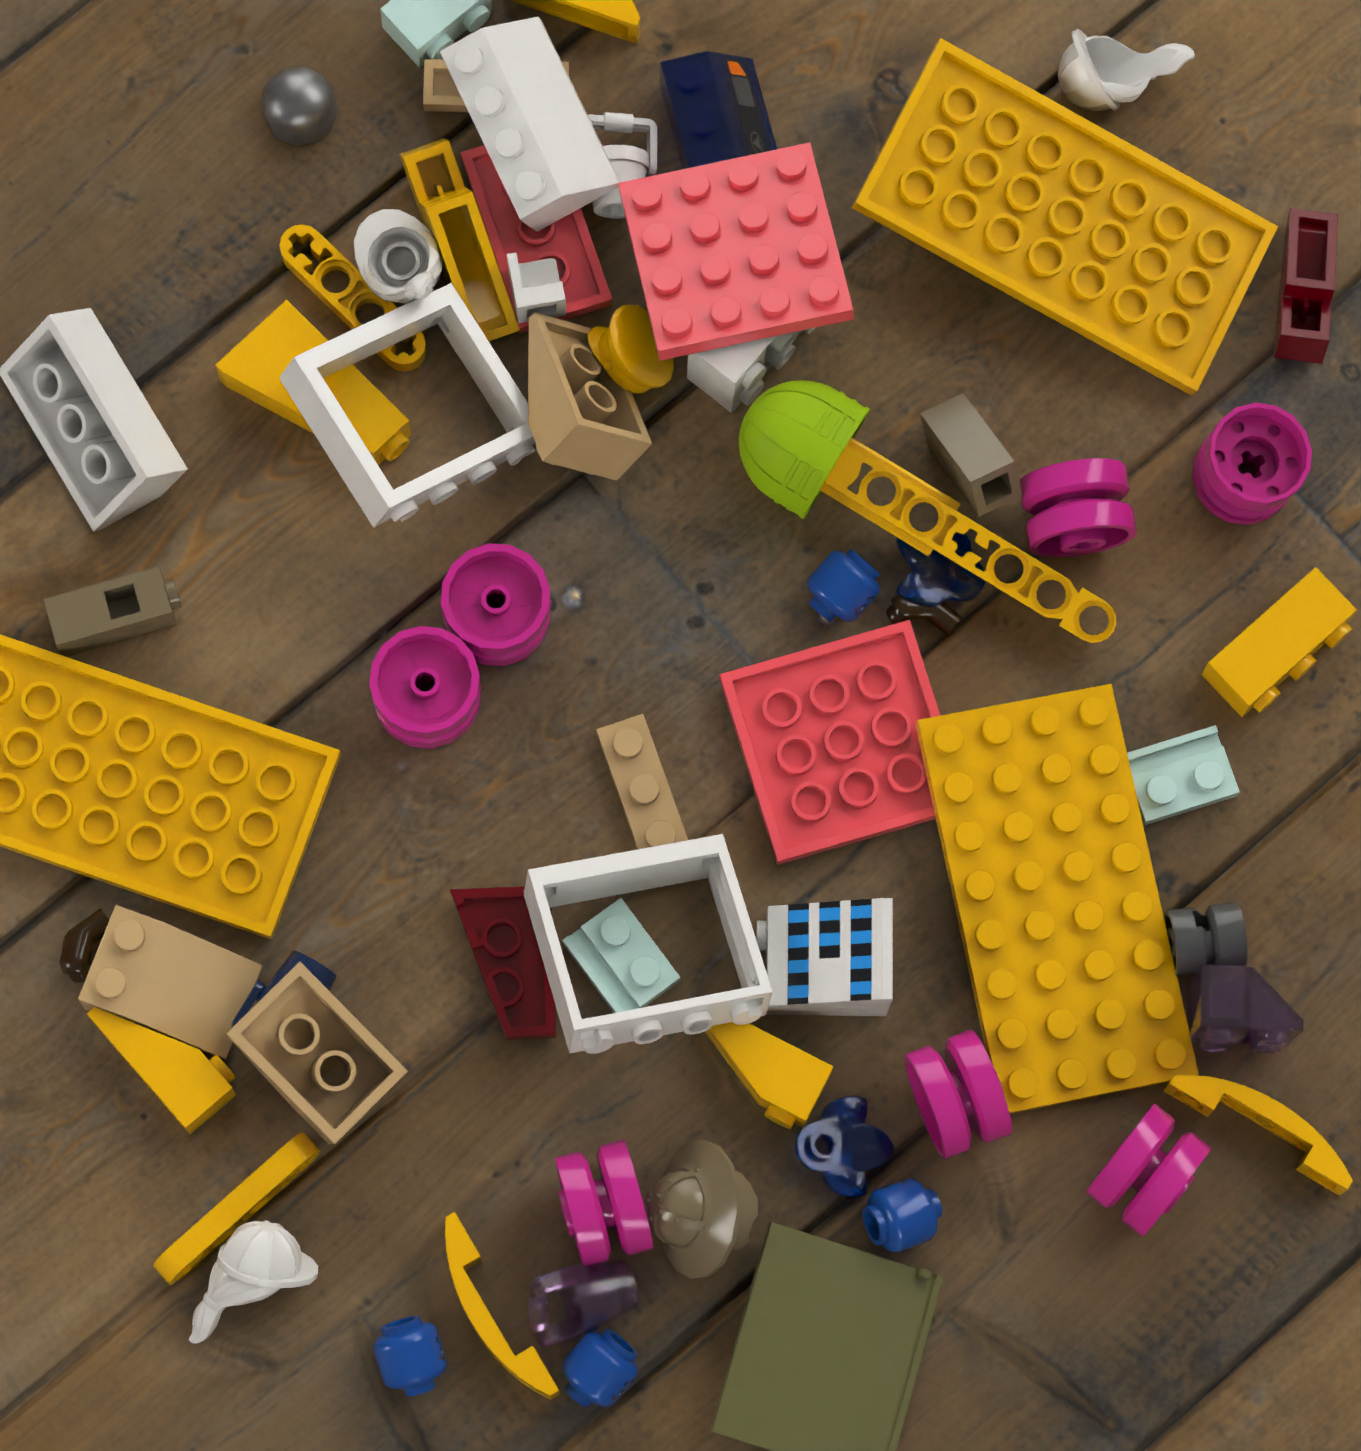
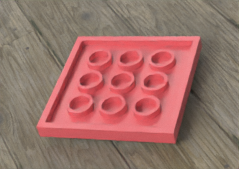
[618,142,854,361]
[719,620,940,865]

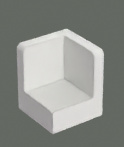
[506,252,566,324]

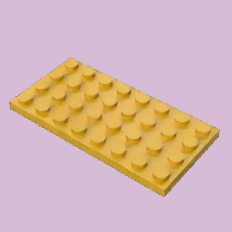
[851,38,1278,396]
[0,634,341,940]
[915,684,1199,1114]

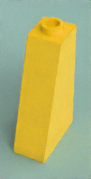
[215,300,411,466]

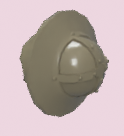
[645,1139,758,1279]

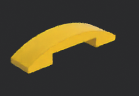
[1164,1075,1353,1196]
[445,1212,560,1400]

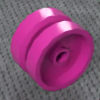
[1020,458,1137,557]
[441,543,551,666]
[369,626,482,749]
[904,1029,1013,1160]
[1085,1103,1212,1237]
[554,1139,653,1268]

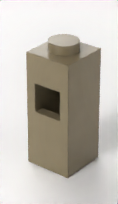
[920,393,1023,517]
[43,566,182,657]

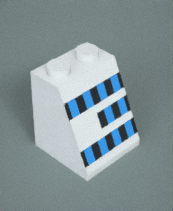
[756,898,893,1016]

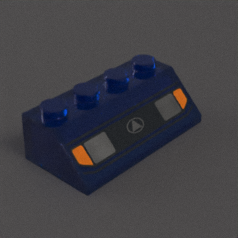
[660,51,777,169]

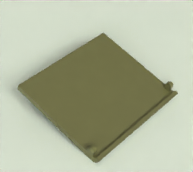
[710,1222,944,1451]

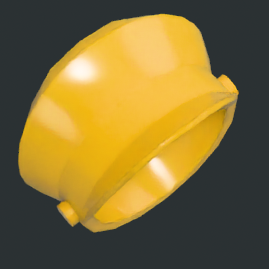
[588,305,674,394]

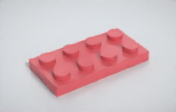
[460,145,612,334]

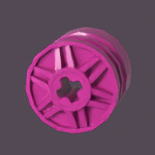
[1192,403,1312,525]

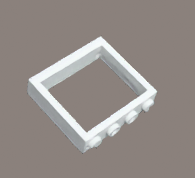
[279,283,535,528]
[524,834,773,1054]

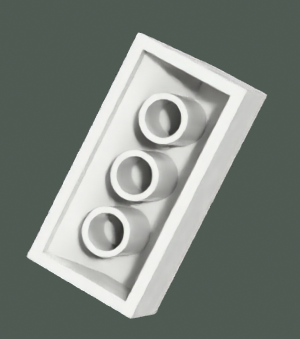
[440,17,620,232]
[0,308,188,532]

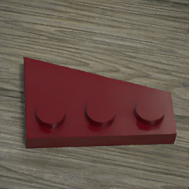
[450,886,556,1040]

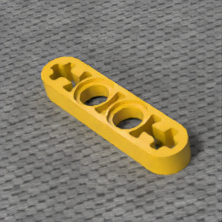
[279,224,427,372]
[153,1132,321,1285]

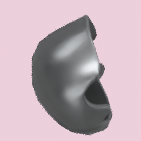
[261,66,337,146]

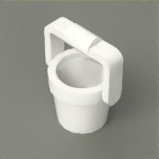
[588,112,657,219]

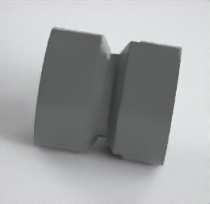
[1165,902,1247,975]

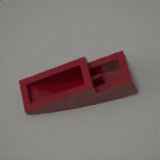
[1274,208,1338,364]

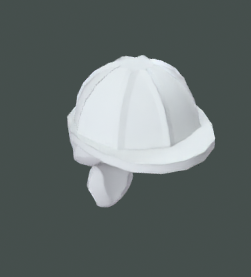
[1058,29,1195,111]
[353,209,443,304]
[189,1220,318,1344]

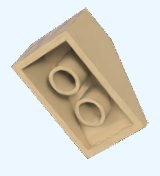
[528,312,652,481]
[78,905,263,1061]
[226,961,408,1144]

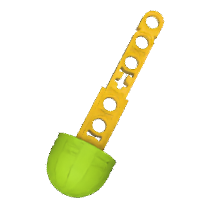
[739,380,1116,643]

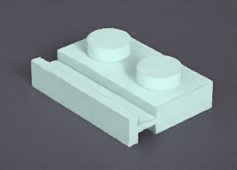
[1127,725,1240,826]
[562,898,681,1013]

